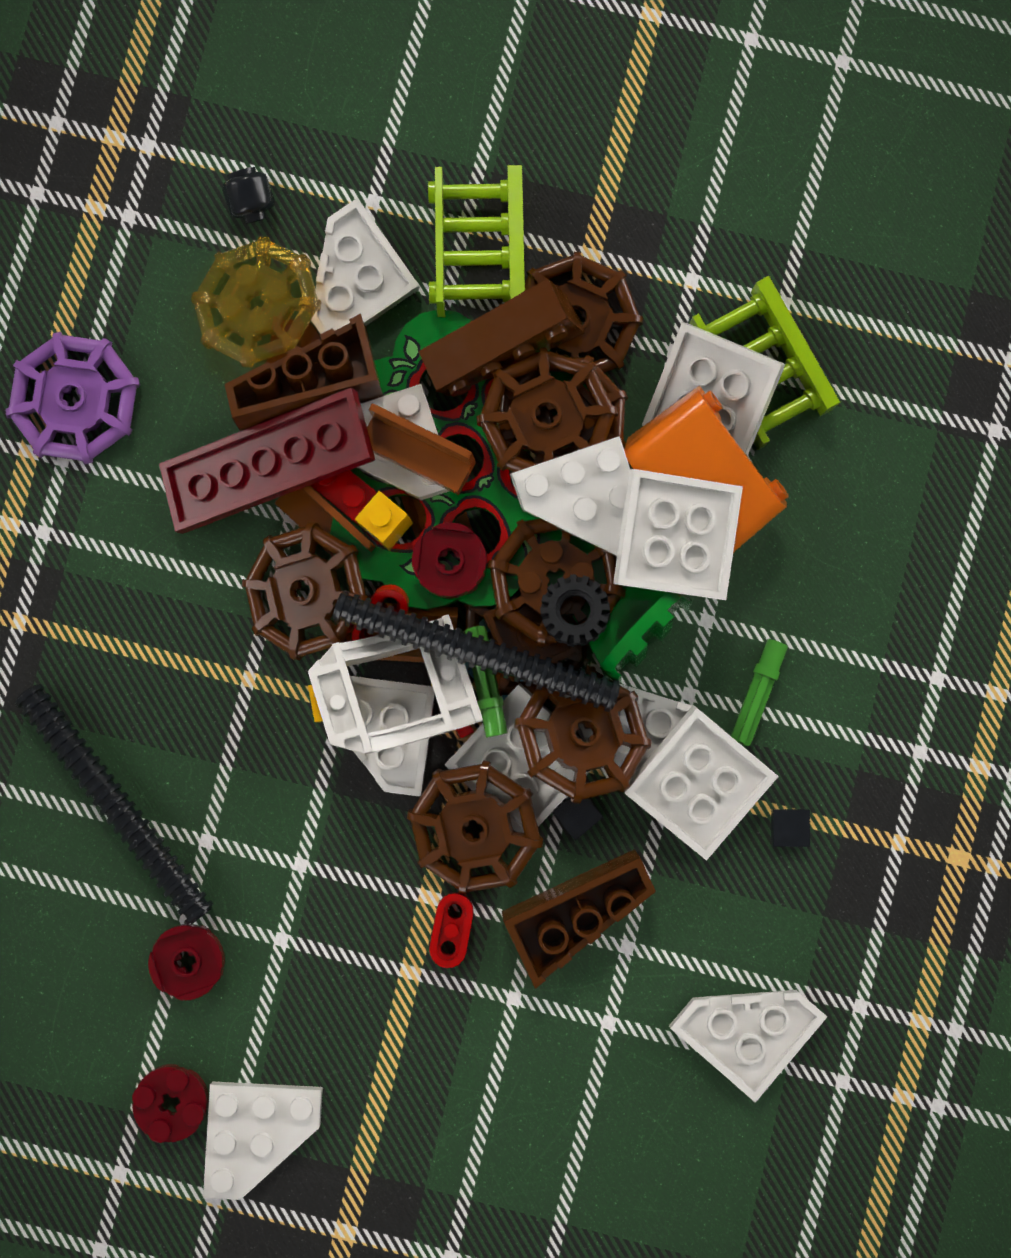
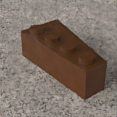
[418,278,585,397]
[225,313,383,431]
[502,849,656,989]

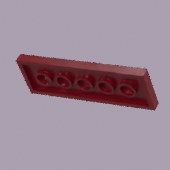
[159,388,376,534]

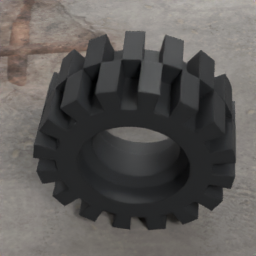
[540,574,610,647]

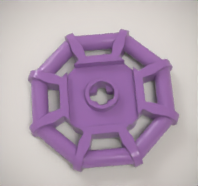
[5,332,140,464]

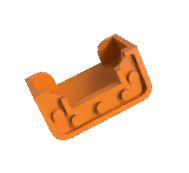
[624,385,789,553]

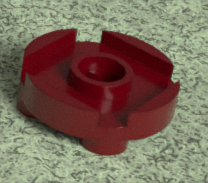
[412,522,488,599]
[148,924,225,1000]
[132,1064,209,1143]

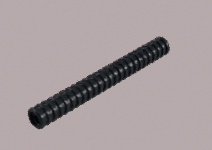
[333,590,620,712]
[15,684,214,925]

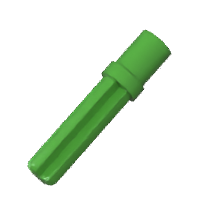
[465,626,508,738]
[731,639,788,746]

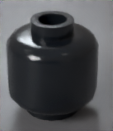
[222,167,275,224]

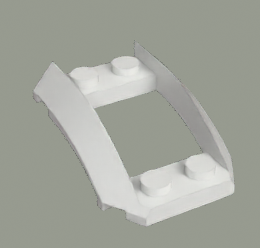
[308,614,483,754]

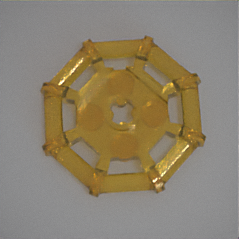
[191,236,322,368]

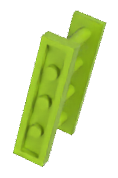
[428,165,525,317]
[689,276,840,450]

